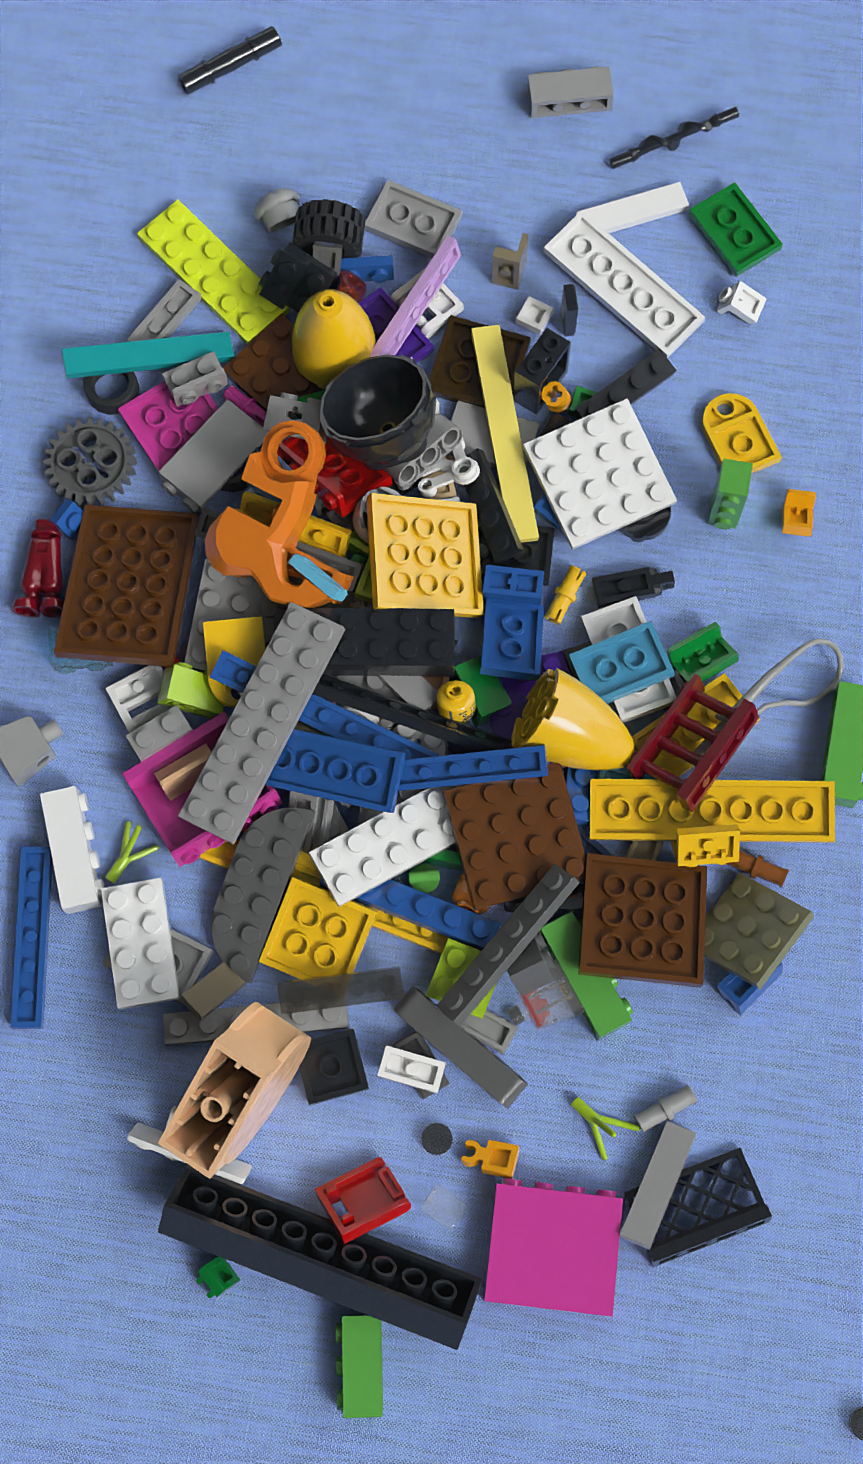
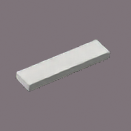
[576,182,689,233]

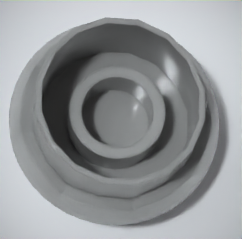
[254,188,300,232]

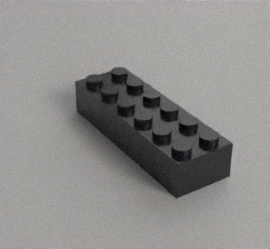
[274,607,455,677]

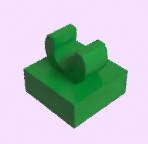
[196,1256,241,1298]

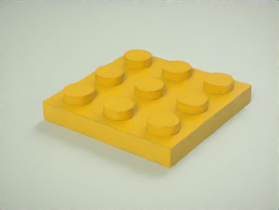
[259,876,378,997]

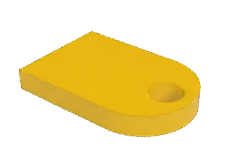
[702,393,782,474]
[203,617,265,708]

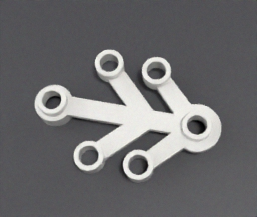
[394,437,480,498]

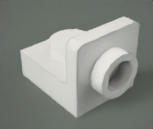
[716,281,766,325]

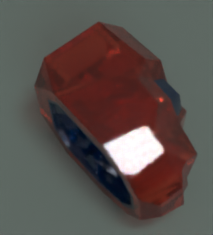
[329,270,367,303]

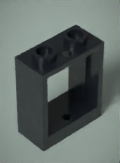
[513,328,571,415]

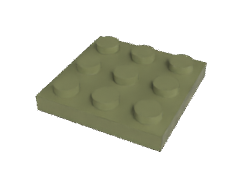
[704,872,814,990]

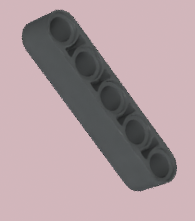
[393,986,528,1109]

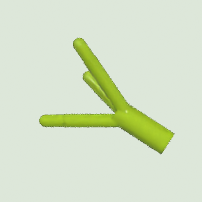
[105,821,159,884]
[570,1097,640,1161]

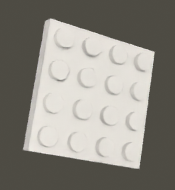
[523,398,677,550]

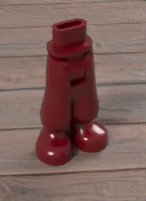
[11,519,64,618]

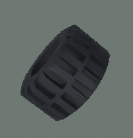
[292,199,365,259]

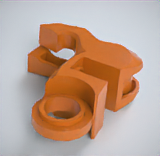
[204,420,354,608]

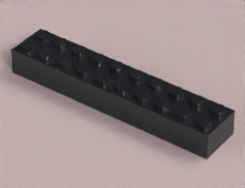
[158,1164,483,1350]

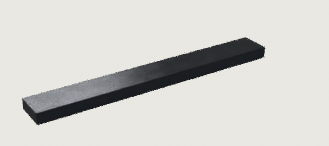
[312,674,514,752]

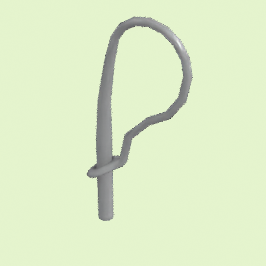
[694,638,844,755]

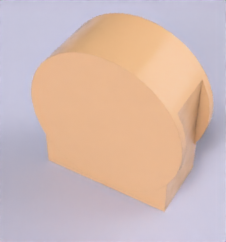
[158,1002,311,1179]

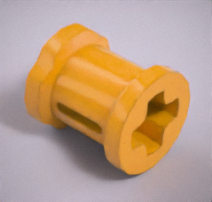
[541,381,572,414]

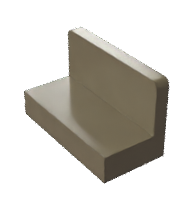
[492,233,529,290]

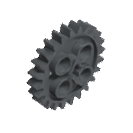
[43,417,137,507]

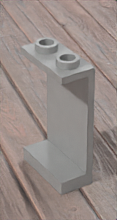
[159,399,268,514]

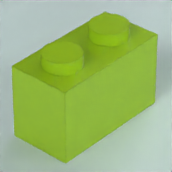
[157,662,224,719]

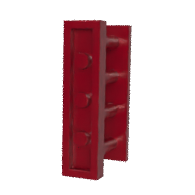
[627,674,760,812]

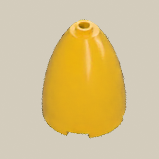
[292,289,376,389]
[511,668,637,770]

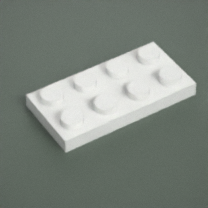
[581,596,677,723]
[101,878,180,1010]

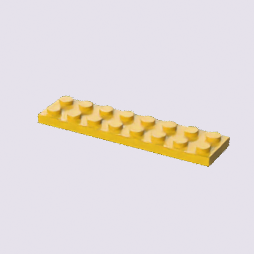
[590,779,835,843]

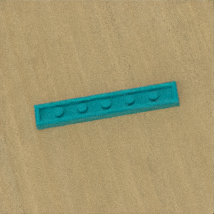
[61,332,235,379]

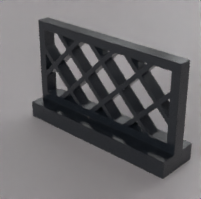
[624,1148,772,1268]

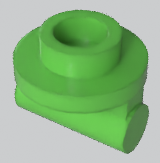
[409,863,440,894]

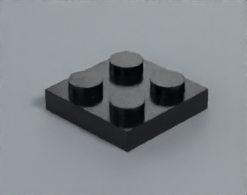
[299,1028,369,1106]

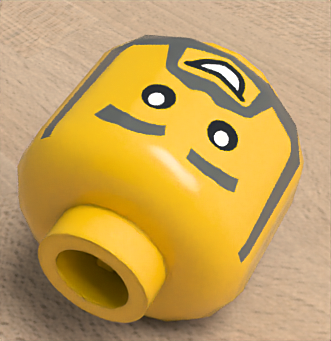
[436,680,476,723]

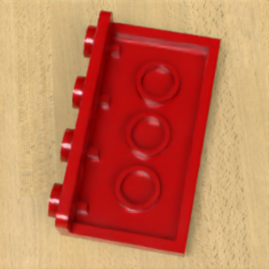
[277,437,392,518]

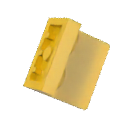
[670,824,740,867]

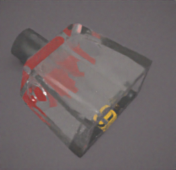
[506,959,585,1030]

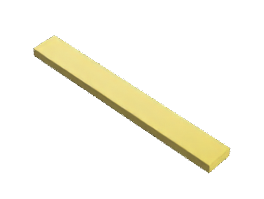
[471,325,539,543]

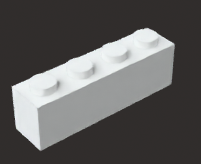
[40,786,105,914]

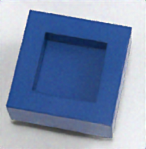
[49,498,83,540]

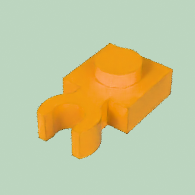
[461,1140,520,1179]

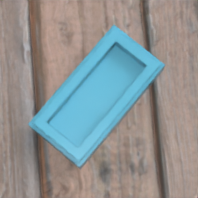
[288,554,348,602]

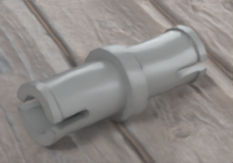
[634,1084,698,1133]

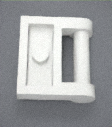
[390,268,464,339]
[106,665,172,733]

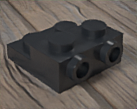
[258,242,337,313]

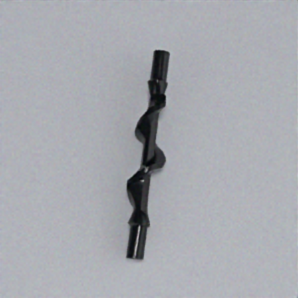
[609,107,739,169]

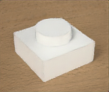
[516,296,554,335]

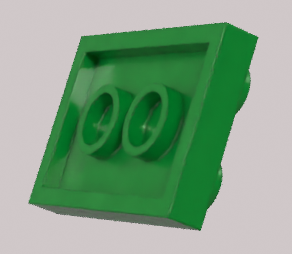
[688,182,783,277]

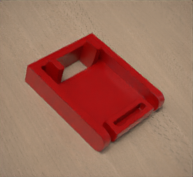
[315,1157,411,1244]

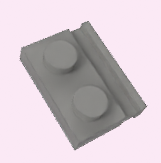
[288,791,334,854]

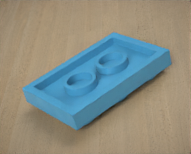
[569,621,675,704]

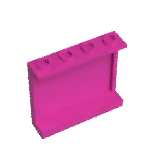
[122,711,283,867]
[484,1178,623,1317]

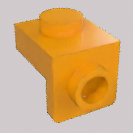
[782,489,816,537]

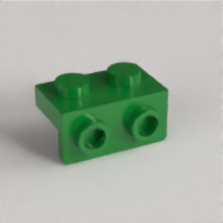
[667,622,739,683]

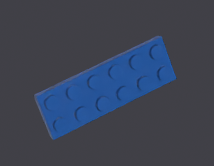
[265,729,406,813]

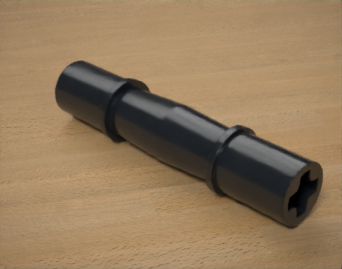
[178,26,282,95]

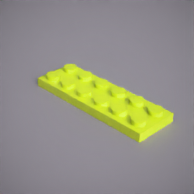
[137,199,290,345]

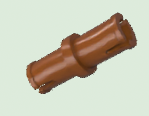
[726,850,789,888]

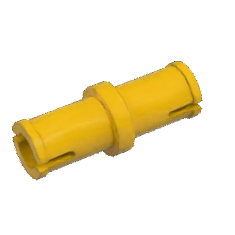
[544,565,586,625]

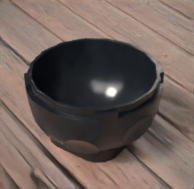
[320,354,436,471]

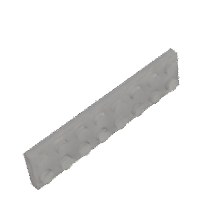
[179,602,346,844]

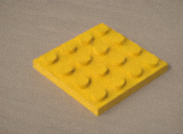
[367,493,484,618]

